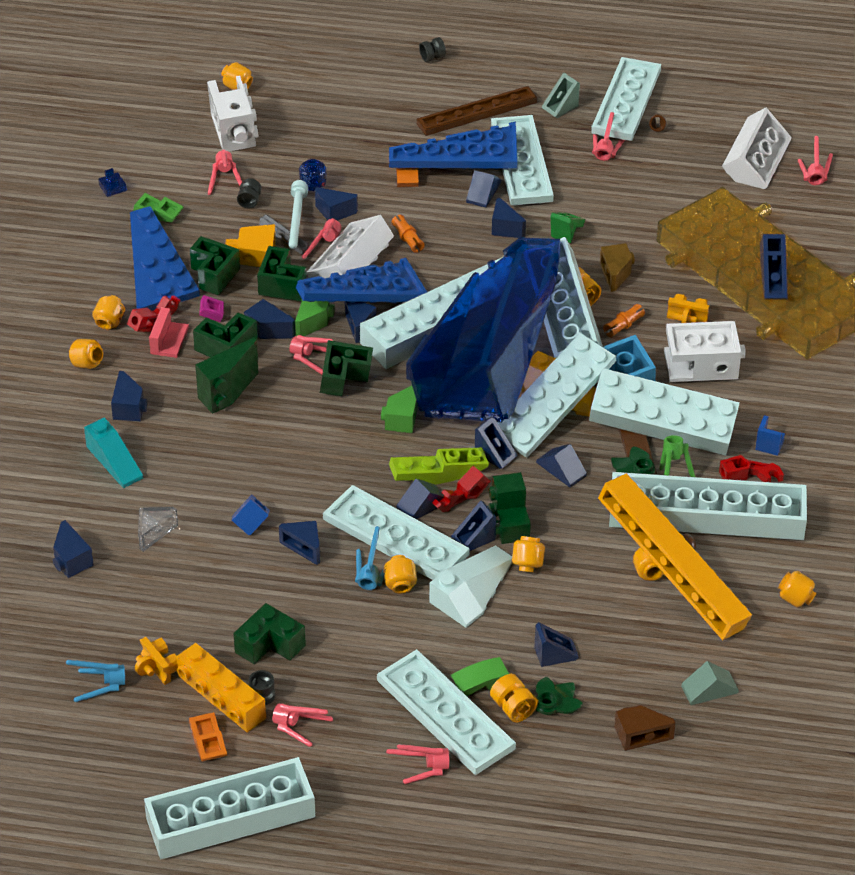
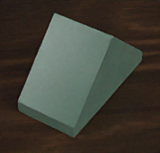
[541,72,580,118]
[681,661,739,705]

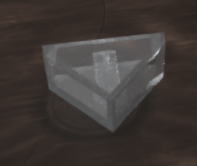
[138,507,178,552]

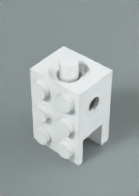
[207,76,259,151]
[664,321,745,382]

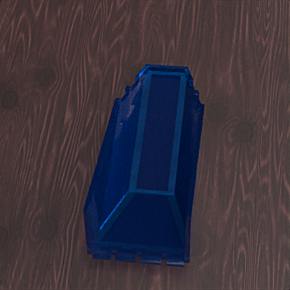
[407,237,561,423]

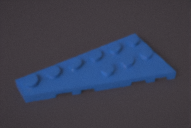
[389,121,518,169]
[130,206,200,311]
[296,258,427,303]

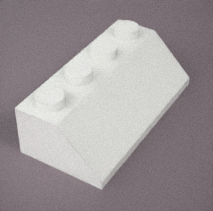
[722,107,792,189]
[306,215,394,278]

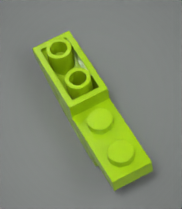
[389,447,489,485]

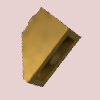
[600,243,635,292]

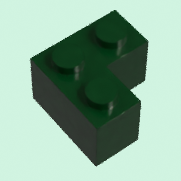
[190,236,240,295]
[257,246,307,301]
[193,312,258,357]
[319,340,373,397]
[488,472,531,544]
[233,603,306,664]

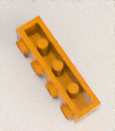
[176,643,266,733]

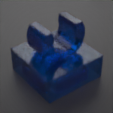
[98,168,127,197]

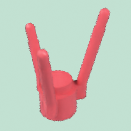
[592,112,625,161]
[798,136,833,185]
[208,150,242,195]
[302,218,342,259]
[289,335,333,375]
[272,703,333,747]
[386,744,449,784]

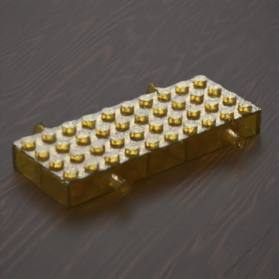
[656,187,855,360]

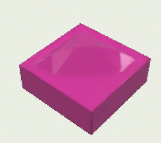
[199,295,224,322]

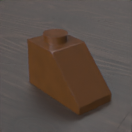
[614,705,675,751]

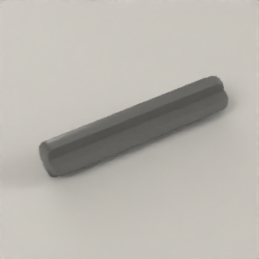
[259,215,309,254]

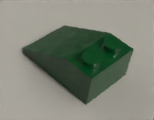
[195,337,259,414]

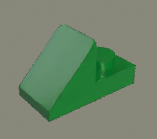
[550,212,586,243]

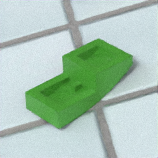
[133,193,183,222]
[451,657,509,696]

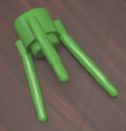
[659,435,695,477]

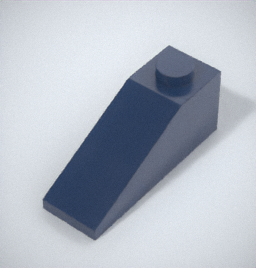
[760,234,787,300]

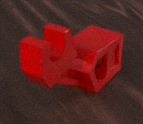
[127,296,180,332]
[719,455,784,482]
[432,466,491,512]

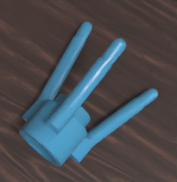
[355,526,391,590]
[66,660,125,702]

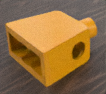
[225,224,276,267]

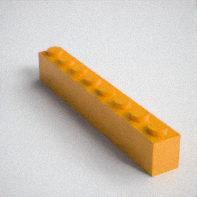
[598,473,752,641]

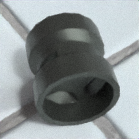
[419,37,446,62]
[237,178,262,209]
[248,670,275,706]

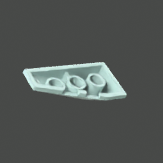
[429,545,512,628]

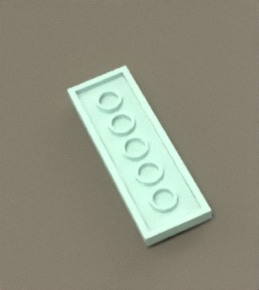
[591,57,661,141]
[491,115,554,205]
[497,333,617,458]
[323,485,469,580]
[377,649,516,775]

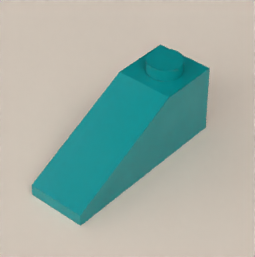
[84,417,143,488]

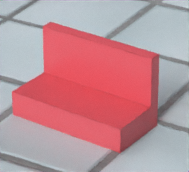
[149,307,189,358]

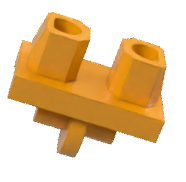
[667,294,709,323]
[134,637,178,685]

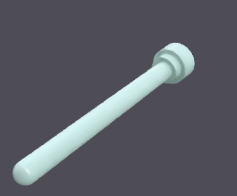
[289,180,308,249]

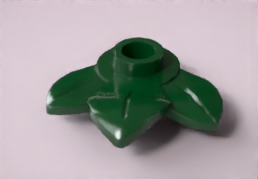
[611,446,655,475]
[535,677,583,715]

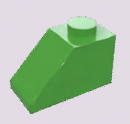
[295,300,335,336]
[381,384,420,433]

